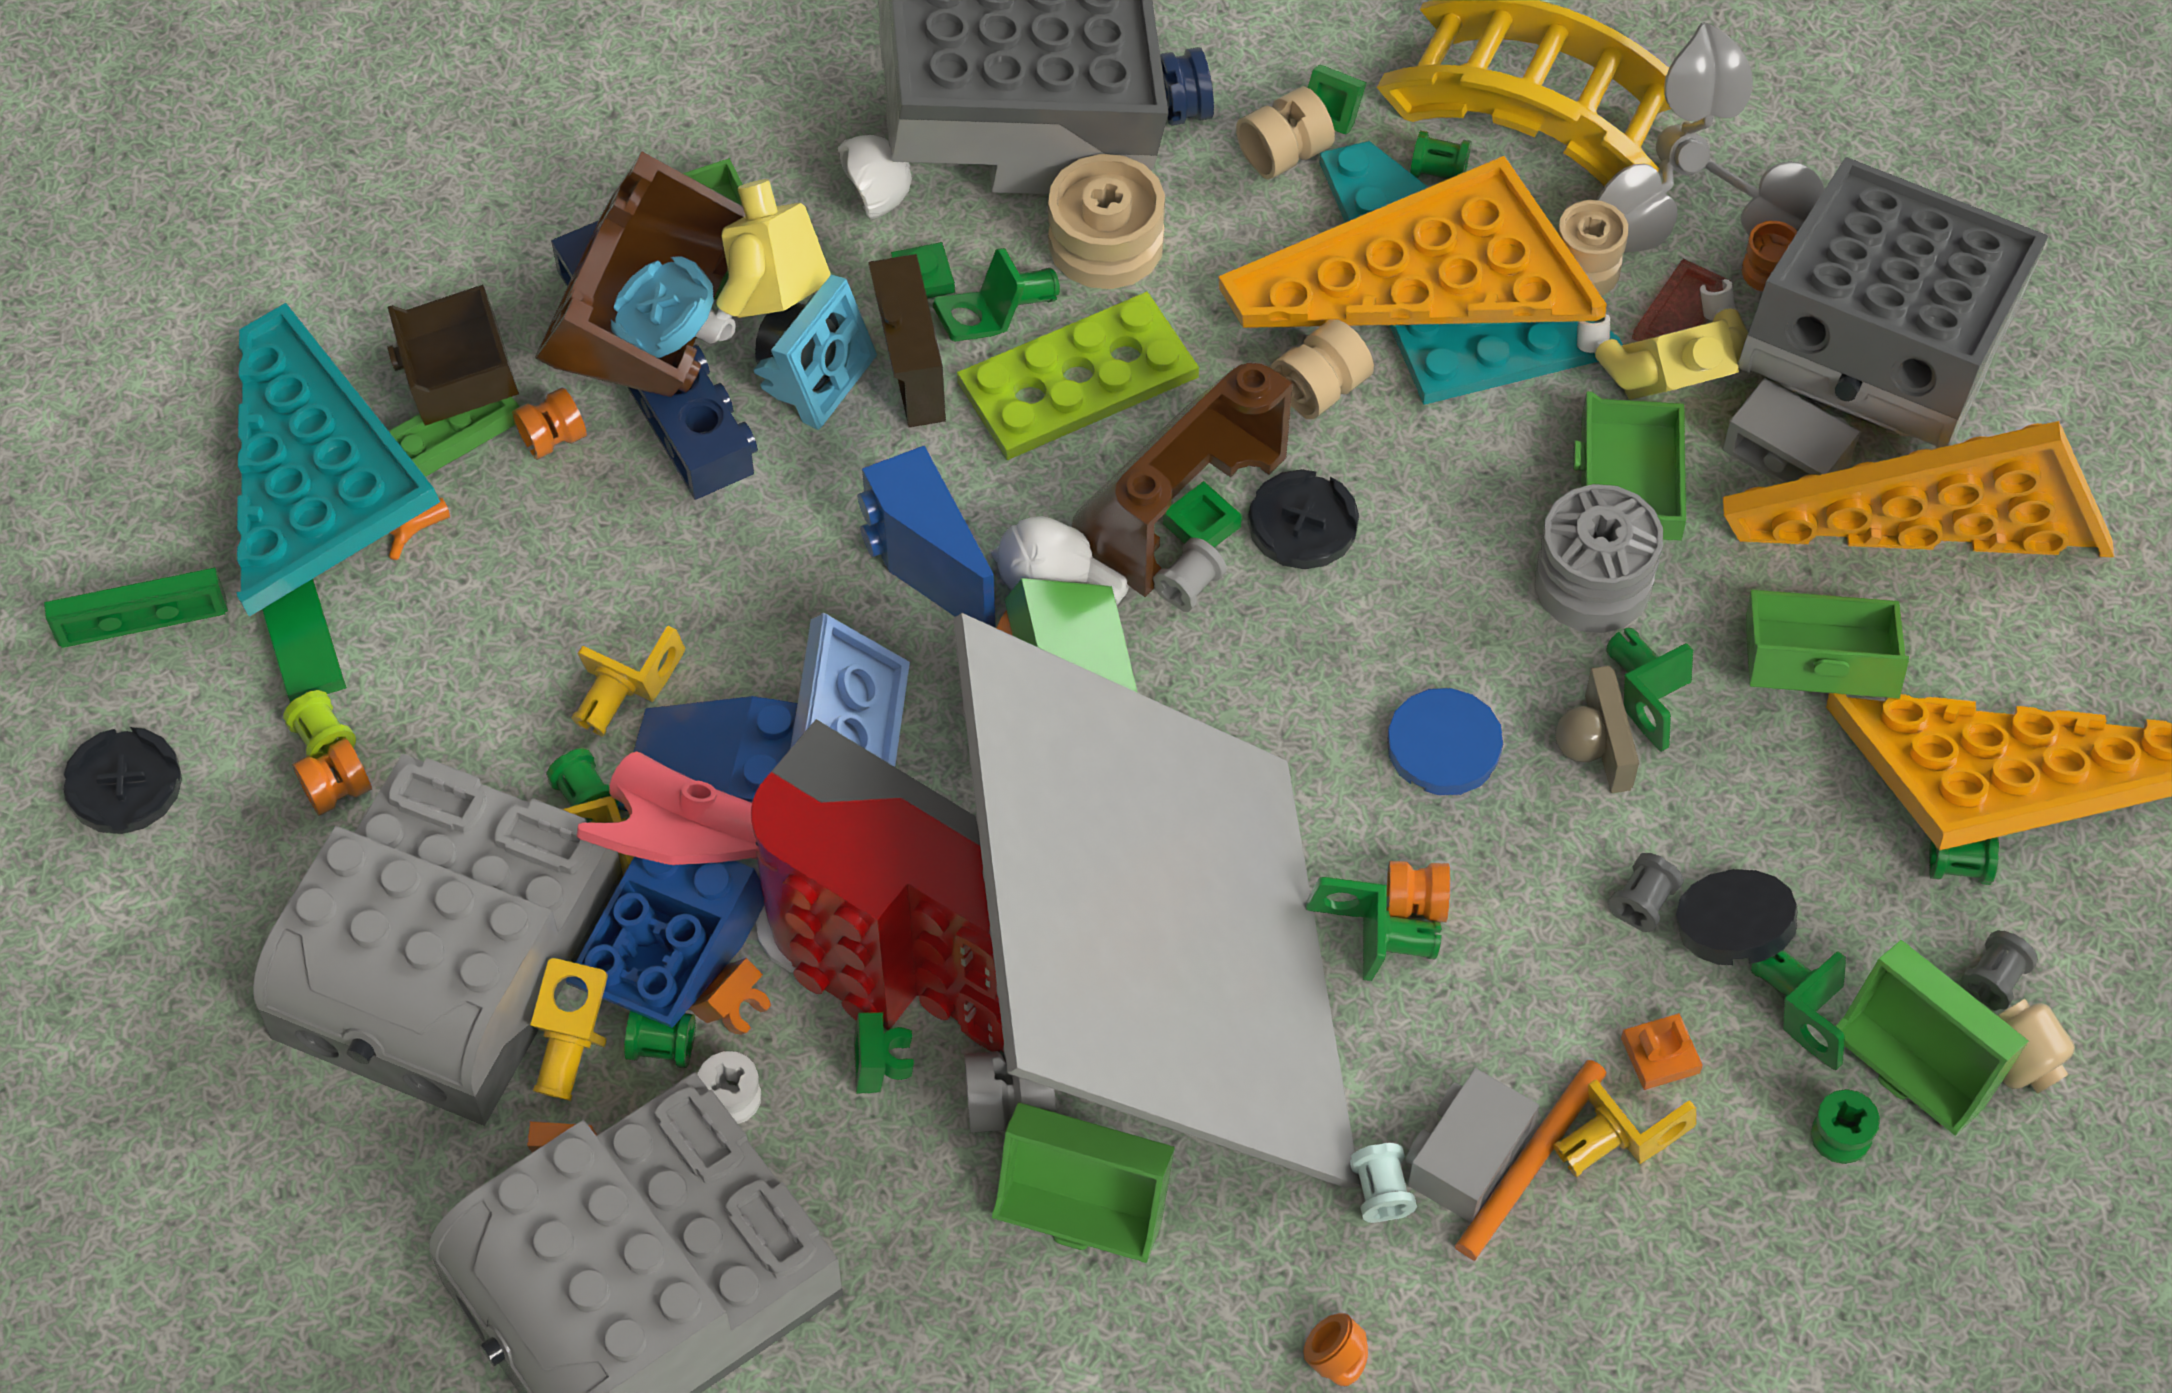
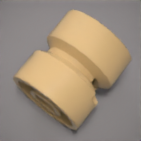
[1236,86,1335,180]
[1557,200,1628,296]
[1271,319,1374,419]

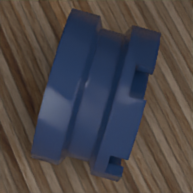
[1160,47,1214,126]

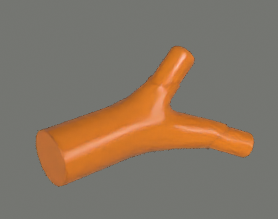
[388,498,450,560]

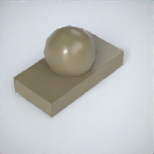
[1555,666,1639,793]

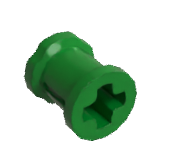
[1410,130,1472,179]
[546,748,619,823]
[1929,837,1999,885]
[624,1011,696,1068]

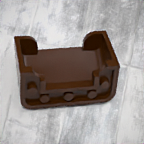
[535,151,745,397]
[1072,363,1293,597]

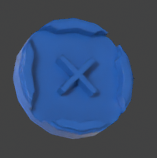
[1387,688,1503,795]

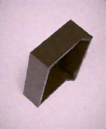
[868,254,946,428]
[387,284,519,426]

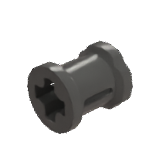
[1608,853,1684,932]
[1960,930,2038,1011]

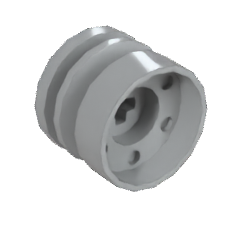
[1535,484,1663,633]

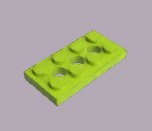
[957,291,1199,460]

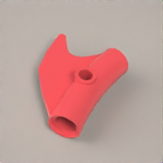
[576,751,759,865]

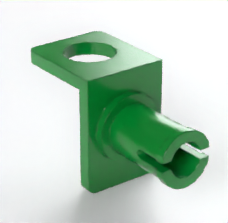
[932,248,1060,342]
[1606,628,1693,752]
[1307,877,1442,981]
[1751,950,1846,1070]

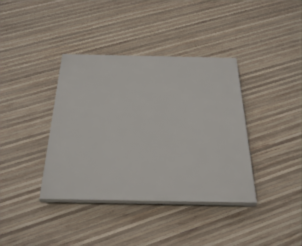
[953,613,1361,1188]

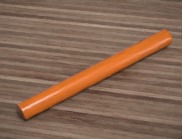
[1455,1060,1607,1261]

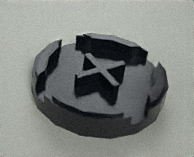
[1248,469,1359,569]
[63,727,182,834]
[1676,869,1798,966]

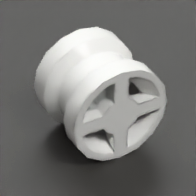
[698,1051,761,1124]

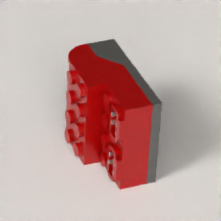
[751,719,1004,1052]

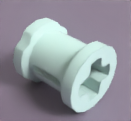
[1350,1143,1417,1223]

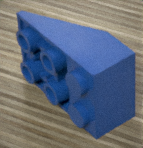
[565,857,765,1028]

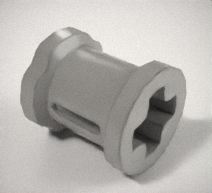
[1153,538,1227,612]

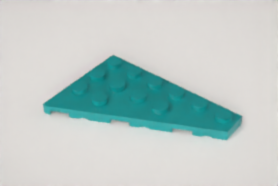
[1319,141,1623,405]
[237,303,440,617]

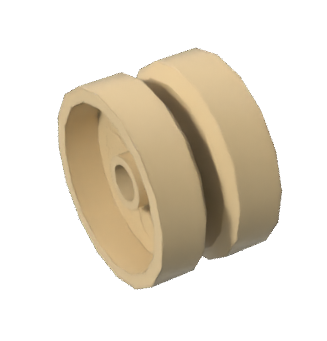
[1048,154,1165,289]

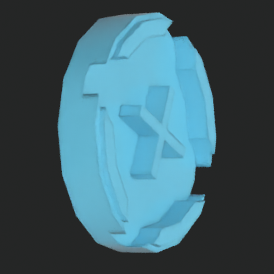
[611,257,714,358]

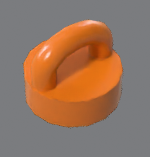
[1303,1313,1368,1387]

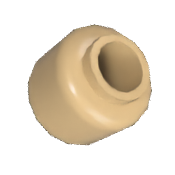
[1997,999,2075,1094]

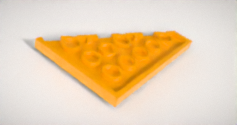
[1218,156,1607,328]
[1723,421,2114,557]
[1826,693,2172,851]

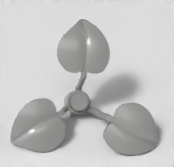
[1596,22,1825,252]

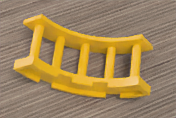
[1376,0,1671,187]

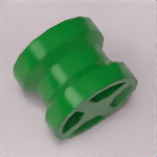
[1811,1089,1880,1164]

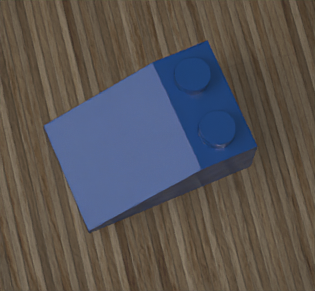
[857,445,996,628]
[618,696,798,811]

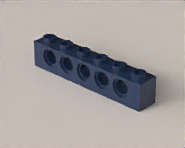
[551,221,758,500]

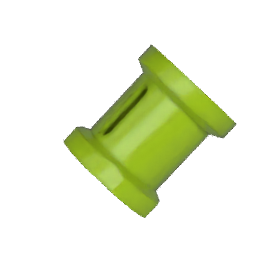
[283,690,356,759]

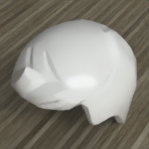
[838,135,912,220]
[991,516,1091,591]

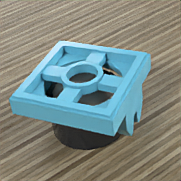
[753,275,877,430]

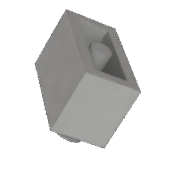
[1723,378,1860,484]
[1406,1068,1540,1223]

